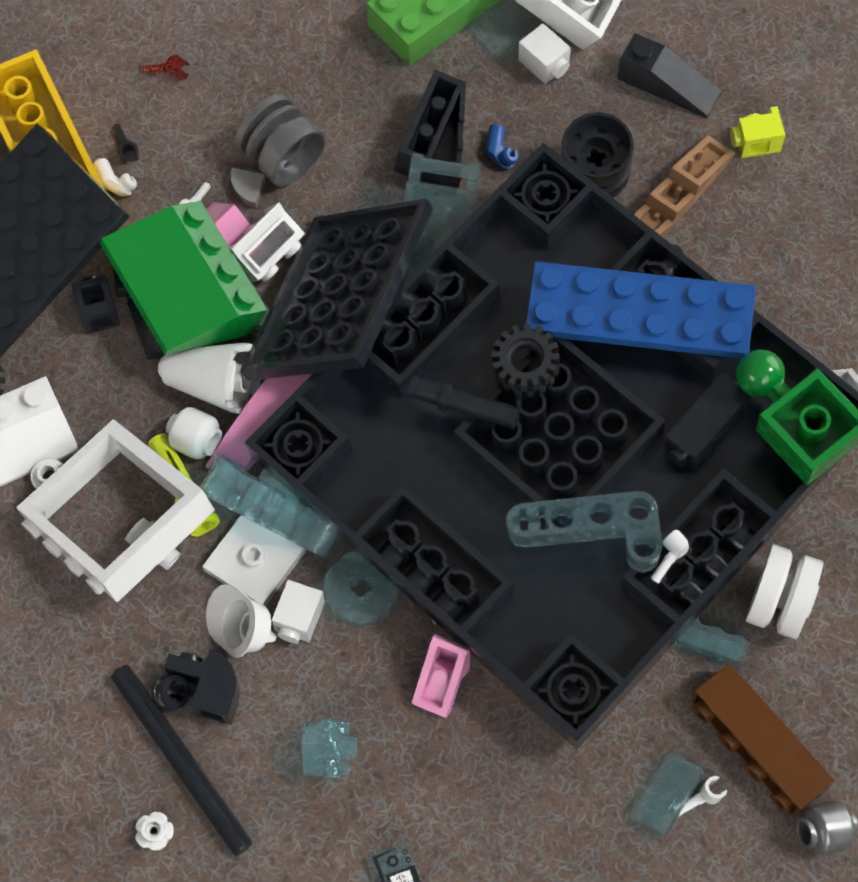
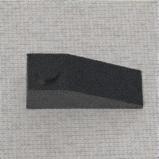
[617,33,722,118]

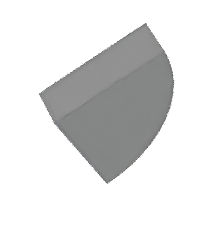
[231,167,266,209]

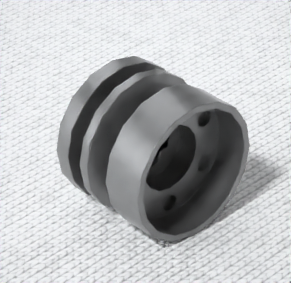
[235,94,327,187]

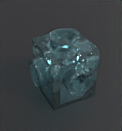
[301,719,358,778]

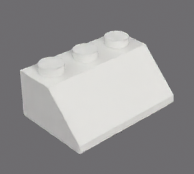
[0,376,80,487]

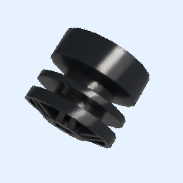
[561,112,634,198]

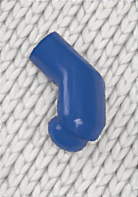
[485,124,518,169]

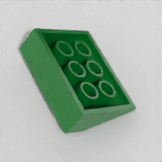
[100,201,267,355]

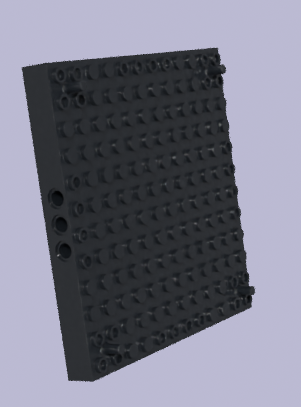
[244,143,858,750]

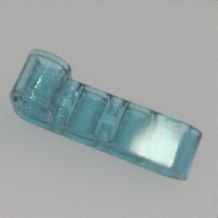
[199,454,338,557]
[506,491,662,572]

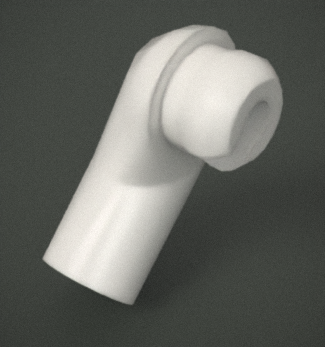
[93,158,137,197]

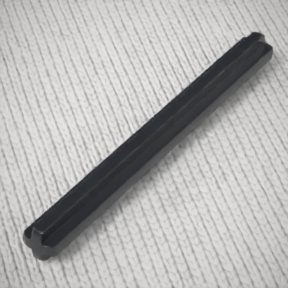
[111,665,253,856]

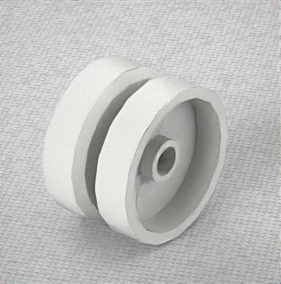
[745,544,824,640]

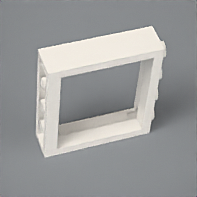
[16,419,215,602]

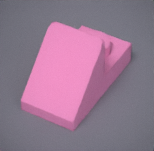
[411,634,470,718]

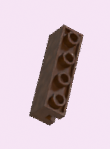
[691,663,835,818]

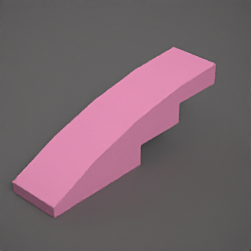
[206,373,313,488]

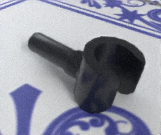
[113,124,140,164]

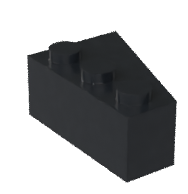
[393,70,466,195]

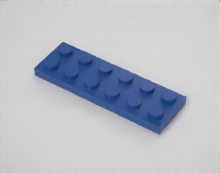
[526,261,756,359]

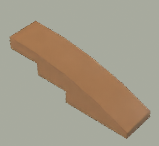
[634,135,735,237]

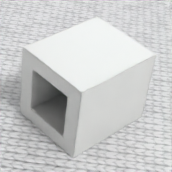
[518,23,571,84]
[272,580,325,644]

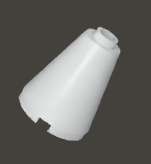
[158,343,261,414]

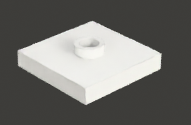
[202,509,306,606]

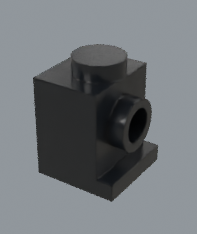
[72,275,120,334]

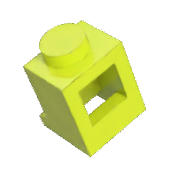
[730,106,785,158]

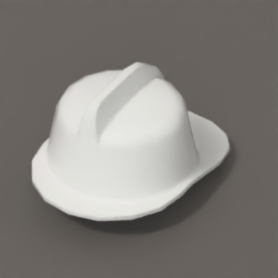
[206,584,277,658]

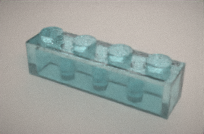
[673,619,750,669]

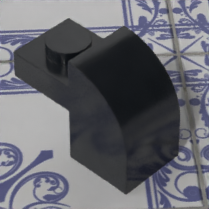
[164,649,240,725]

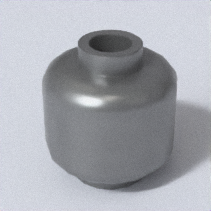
[796,800,858,856]

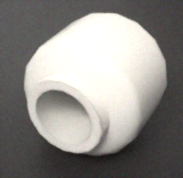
[166,407,222,460]

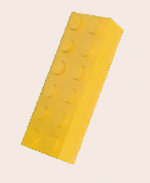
[0,49,106,191]

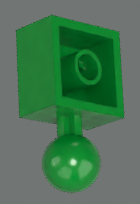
[736,349,858,485]

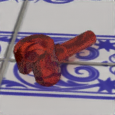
[142,55,190,80]

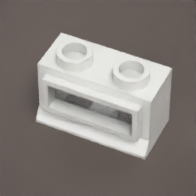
[229,202,305,283]

